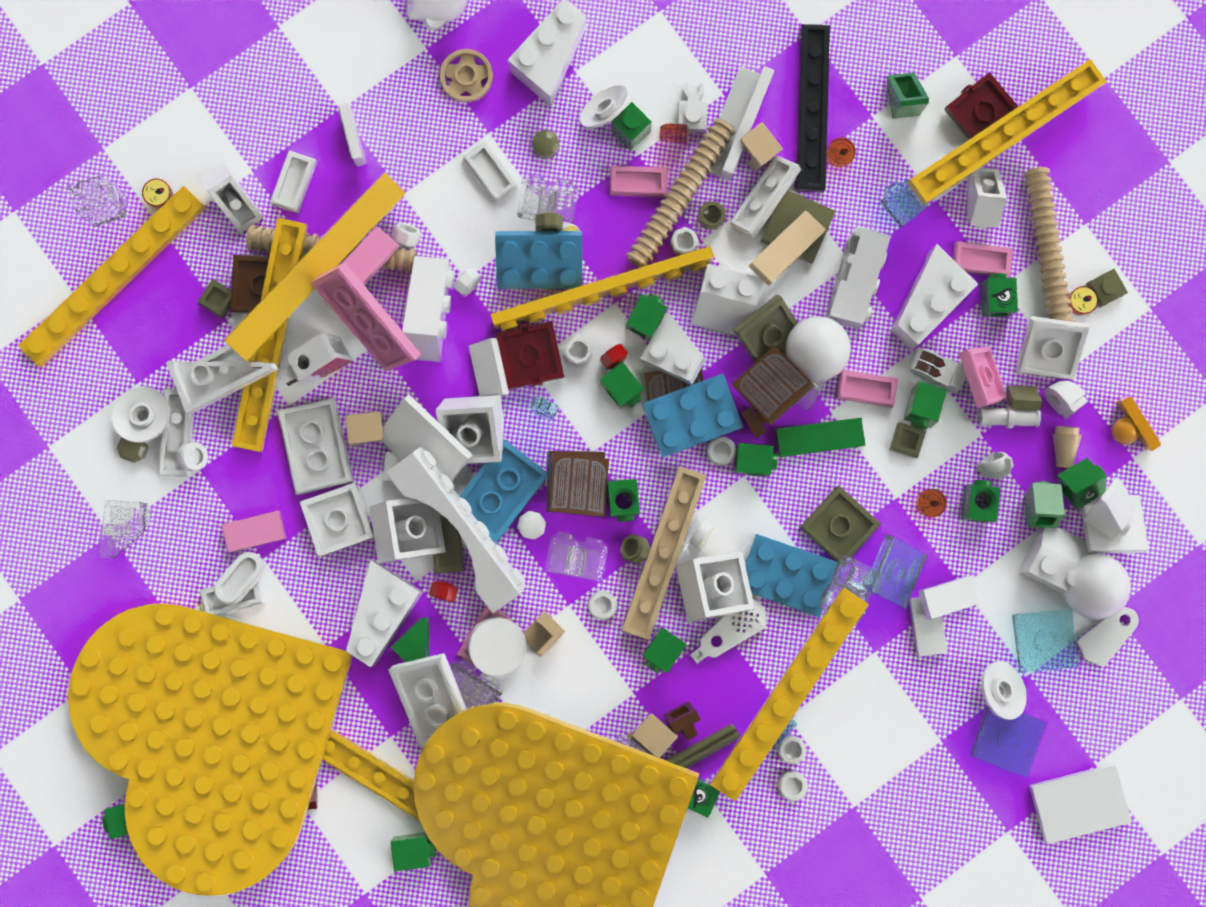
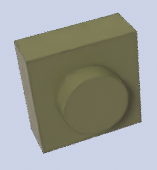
[1086,268,1128,308]

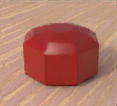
[600,344,628,370]
[429,581,459,603]

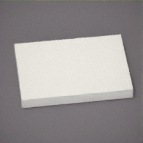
[382,395,472,481]
[277,398,354,495]
[389,653,466,748]
[1029,764,1132,844]

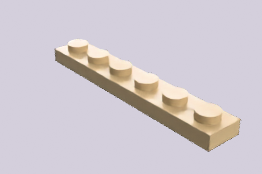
[622,466,707,640]

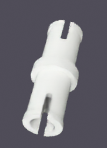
[979,406,1041,429]

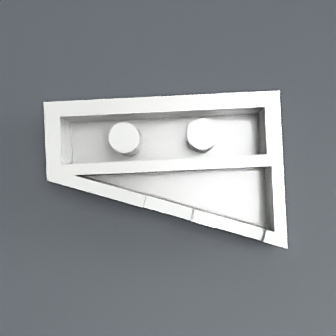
[508,0,586,108]
[826,226,891,329]
[891,244,978,350]
[402,256,455,362]
[346,560,423,667]

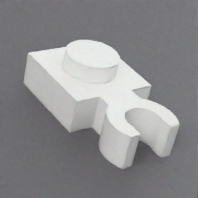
[678,82,708,133]

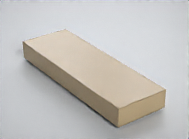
[748,210,826,286]

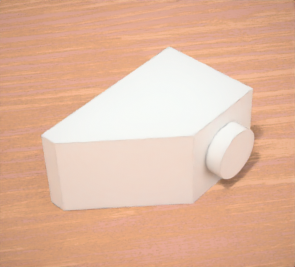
[200,162,264,234]
[967,167,1007,228]
[1083,477,1137,540]

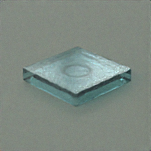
[864,534,928,608]
[1012,609,1079,673]
[970,706,1047,778]

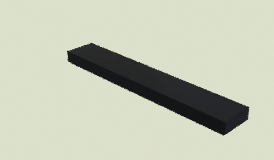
[796,24,830,193]

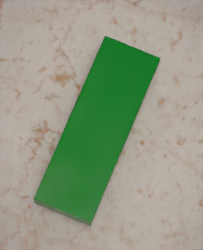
[775,417,866,458]

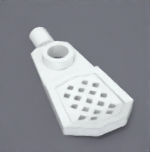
[690,599,766,664]

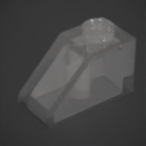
[99,500,151,559]

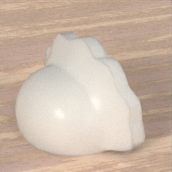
[977,452,1014,479]

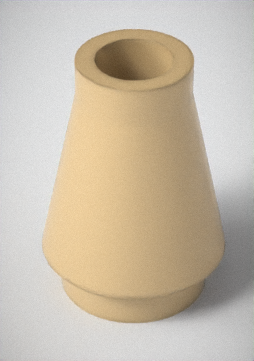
[1052,426,1082,468]

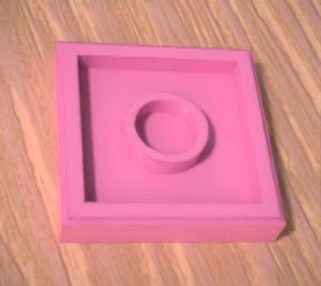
[959,346,1007,408]

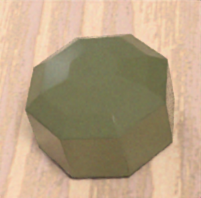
[532,129,560,160]
[698,201,725,230]
[535,212,563,231]
[116,437,149,463]
[620,534,650,564]

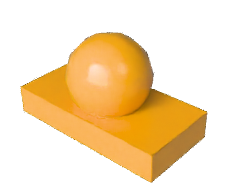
[1112,396,1161,451]

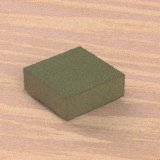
[197,278,232,319]
[1006,385,1042,410]
[889,422,926,459]

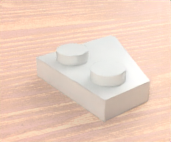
[640,312,705,385]

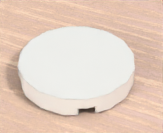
[467,616,527,676]

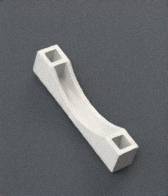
[386,447,526,613]

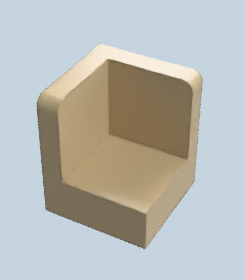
[740,122,783,172]
[345,411,384,447]
[523,611,565,657]
[632,714,678,758]

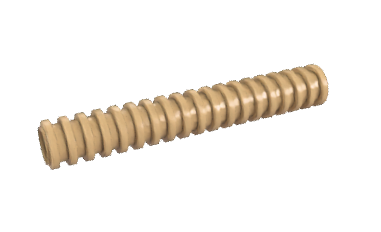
[626,118,736,268]
[1024,167,1074,322]
[246,224,417,274]

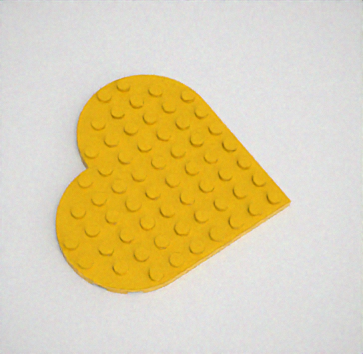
[68,603,353,896]
[414,702,699,907]

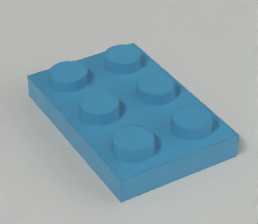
[495,231,583,289]
[642,374,744,458]
[459,439,547,543]
[745,534,839,617]

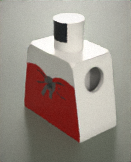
[280,332,354,386]

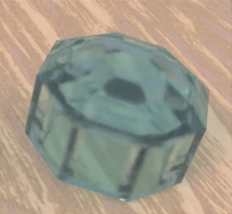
[530,396,559,420]

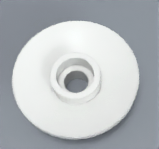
[580,85,630,129]
[112,386,170,443]
[981,661,1027,720]

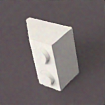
[691,264,763,337]
[436,395,504,464]
[369,498,446,564]
[1019,527,1088,594]
[676,552,755,623]

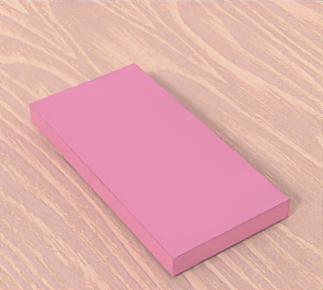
[311,262,421,371]

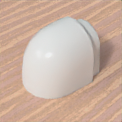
[1044,381,1088,420]

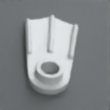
[1076,607,1139,667]

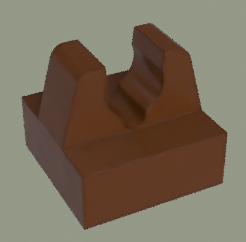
[742,407,768,438]
[663,701,701,740]

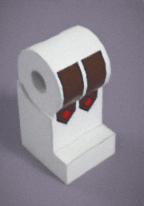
[909,348,966,393]

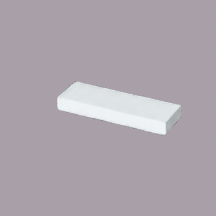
[729,155,801,239]
[158,389,194,477]

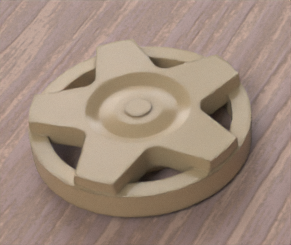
[440,49,493,103]

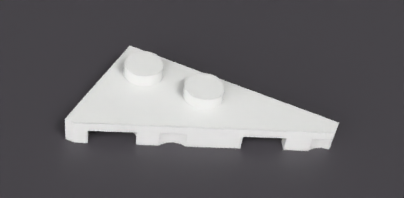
[166,361,278,414]

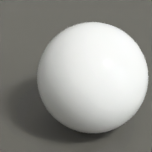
[785,316,851,381]
[1063,554,1131,619]

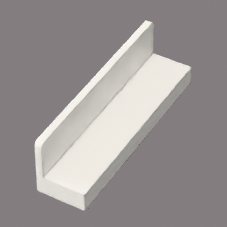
[710,66,775,181]

